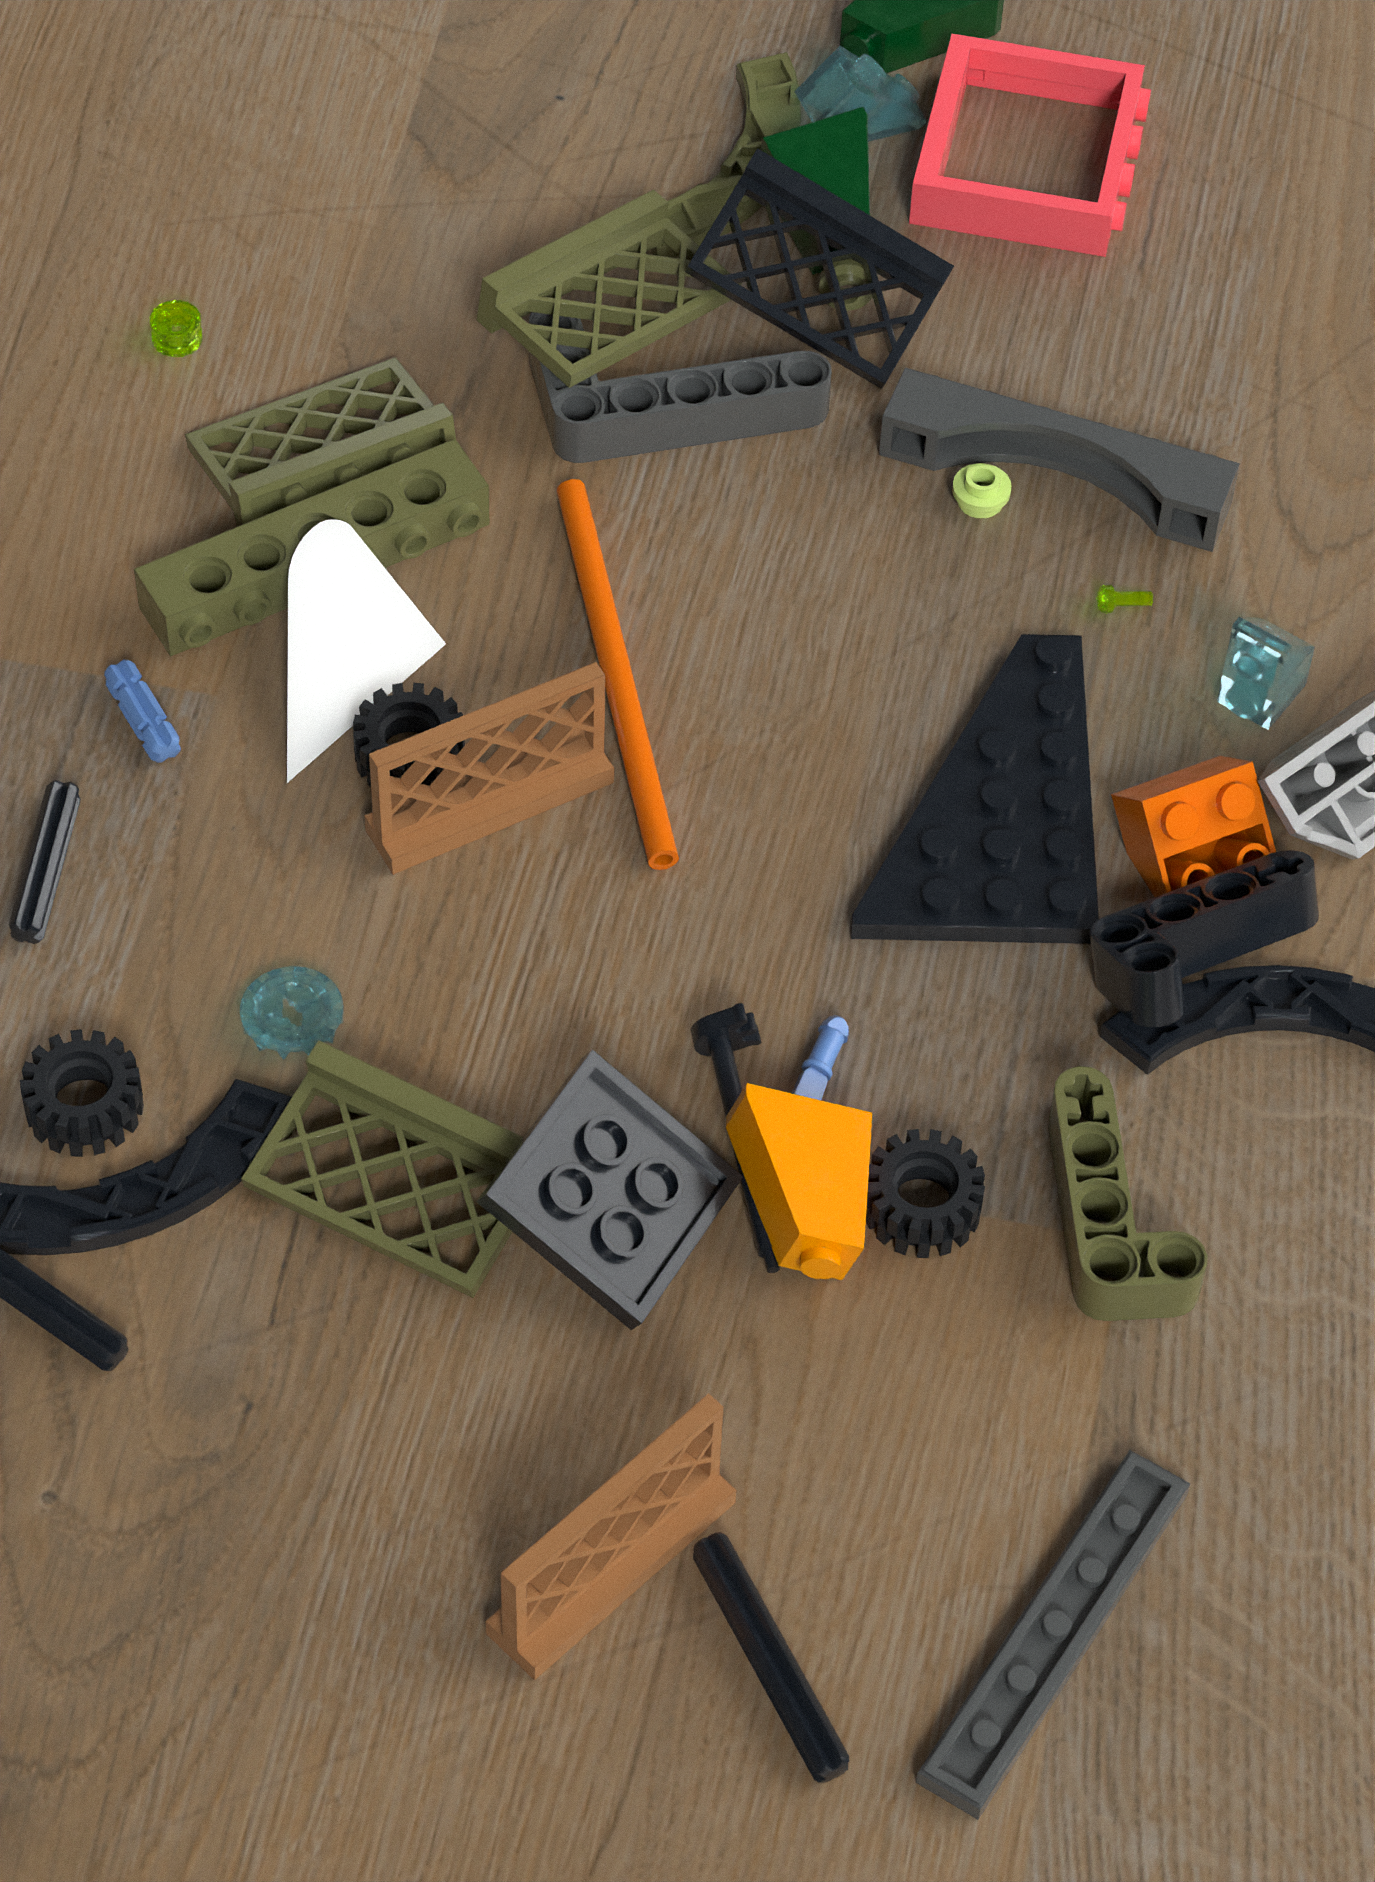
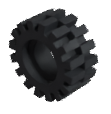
[353,682,465,787]
[20,1029,144,1157]
[866,1129,985,1258]

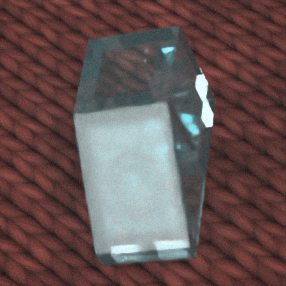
[794,46,927,142]
[1217,617,1315,730]

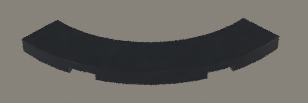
[1100,965,1375,1075]
[0,1079,292,1255]

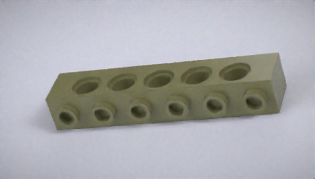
[134,439,490,657]

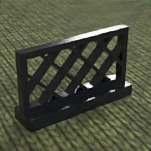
[685,148,954,389]

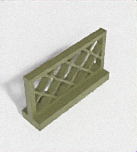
[476,189,742,388]
[185,357,456,527]
[241,1040,523,1298]

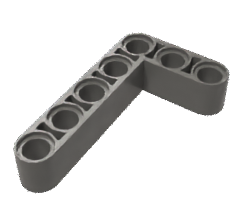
[529,312,832,463]

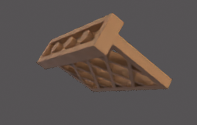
[364,662,614,875]
[485,1393,737,1680]

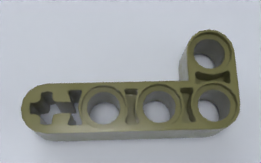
[1048,1066,1208,1321]

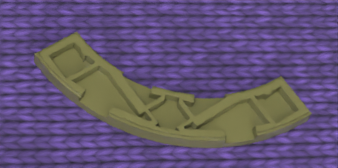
[651,52,801,258]

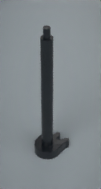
[690,1003,780,1273]

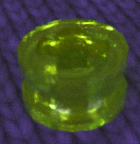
[150,300,203,357]

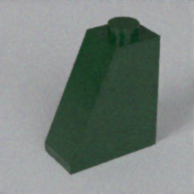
[839,0,1004,75]
[760,106,870,275]

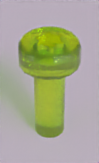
[1097,585,1153,613]

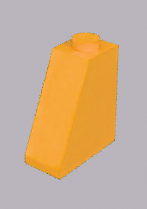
[726,1083,872,1280]

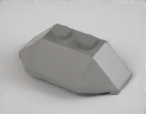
[1258,690,1375,860]

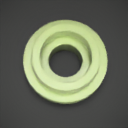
[952,463,1012,518]

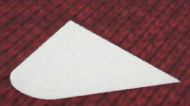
[287,519,446,783]

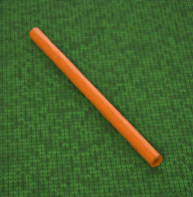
[557,479,679,870]

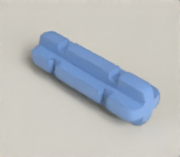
[104,659,181,763]

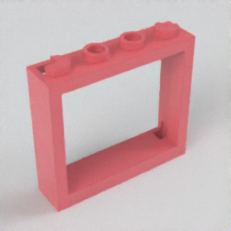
[909,34,1151,257]

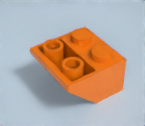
[1111,756,1276,897]

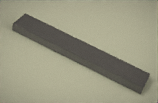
[916,1450,1190,1820]

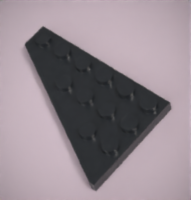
[851,634,1099,944]

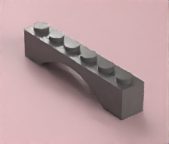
[879,368,1240,552]

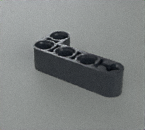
[1090,850,1319,1027]

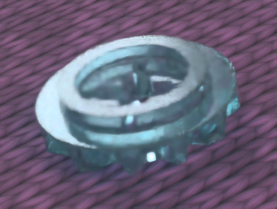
[240,966,344,1060]

